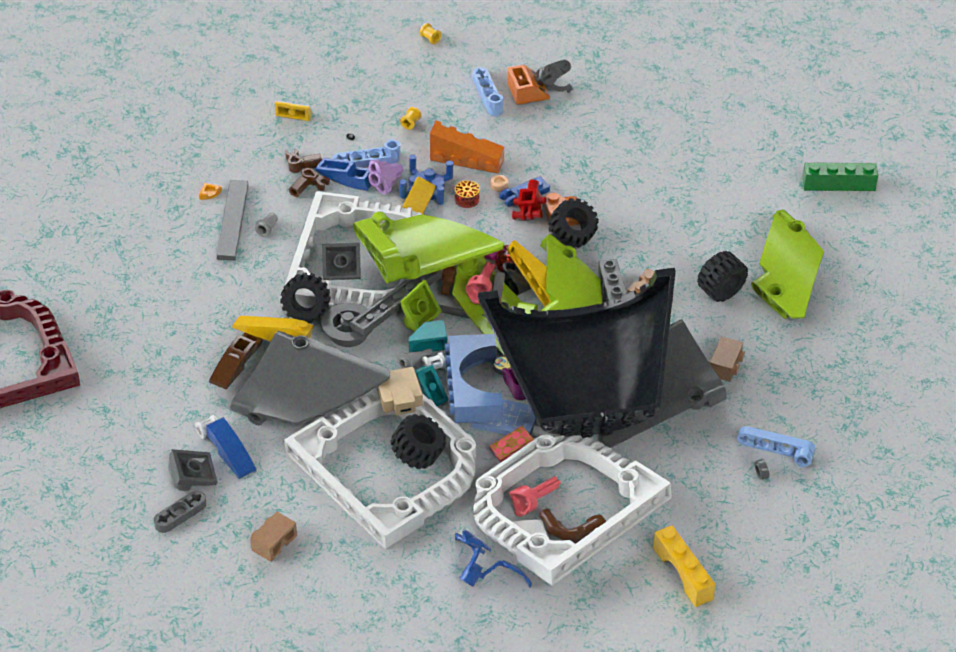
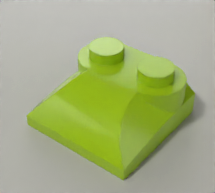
[400,280,442,332]

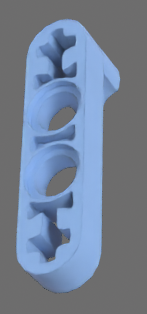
[473,67,503,116]
[332,139,400,167]
[737,426,816,467]

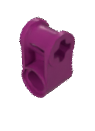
[502,368,526,400]

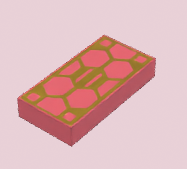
[489,425,534,463]

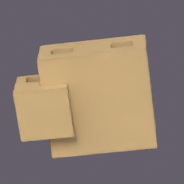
[376,367,423,416]

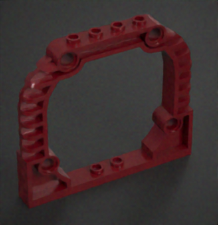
[0,289,80,408]

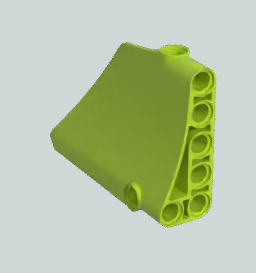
[353,211,505,284]

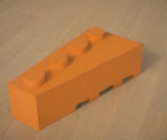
[430,120,504,174]

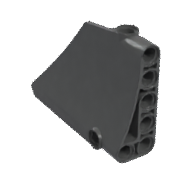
[602,319,727,448]
[231,331,390,426]

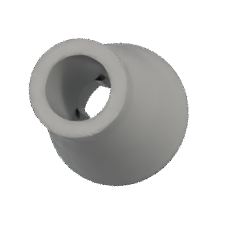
[255,213,278,237]

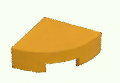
[199,183,222,200]

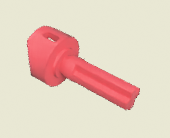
[466,262,495,304]
[509,476,561,517]

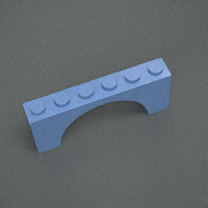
[445,334,503,423]

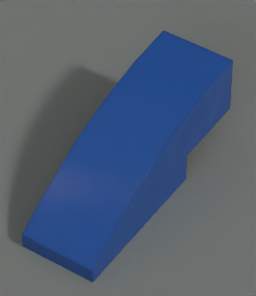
[316,158,371,191]
[206,417,256,479]

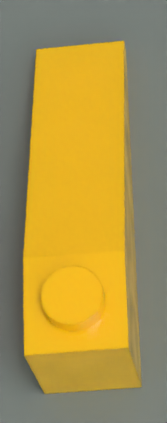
[506,240,551,307]
[232,315,314,342]

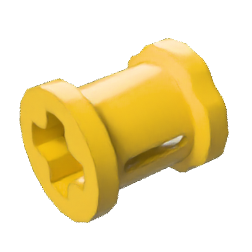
[419,23,442,44]
[400,107,422,130]

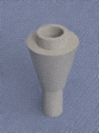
[399,348,433,368]

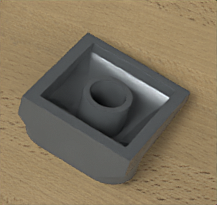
[322,243,361,280]
[169,449,218,491]

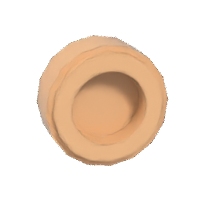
[491,175,508,192]

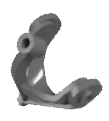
[535,60,573,93]

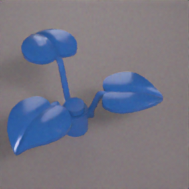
[455,529,532,587]

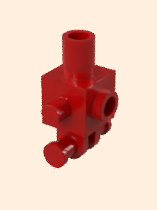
[512,179,547,221]

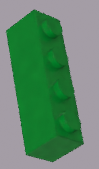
[802,162,879,191]

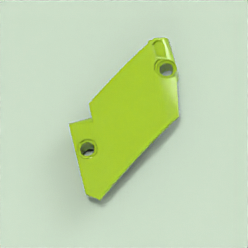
[751,209,824,319]
[540,234,602,311]
[452,256,538,357]

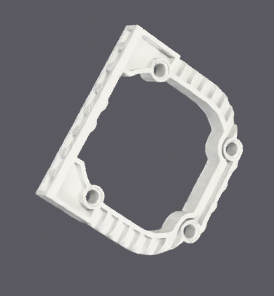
[285,191,430,311]
[284,393,476,549]
[473,435,672,586]

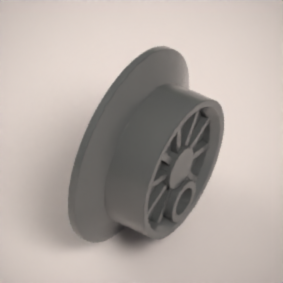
[321,302,373,347]

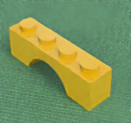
[653,525,716,607]

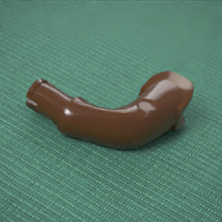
[539,509,607,544]

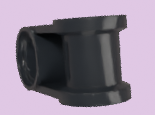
[503,261,532,296]

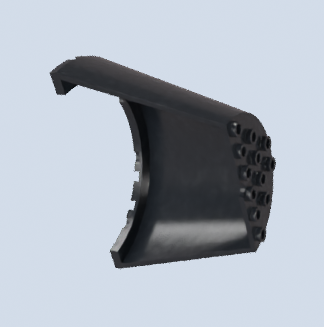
[478,267,676,438]

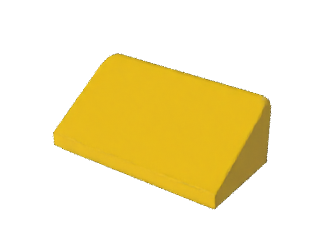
[275,101,312,121]
[403,177,436,214]

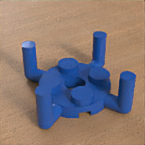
[399,154,453,205]

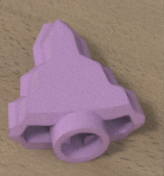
[368,159,404,195]

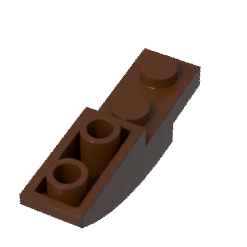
[209,332,263,390]

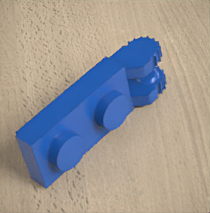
[499,176,550,207]

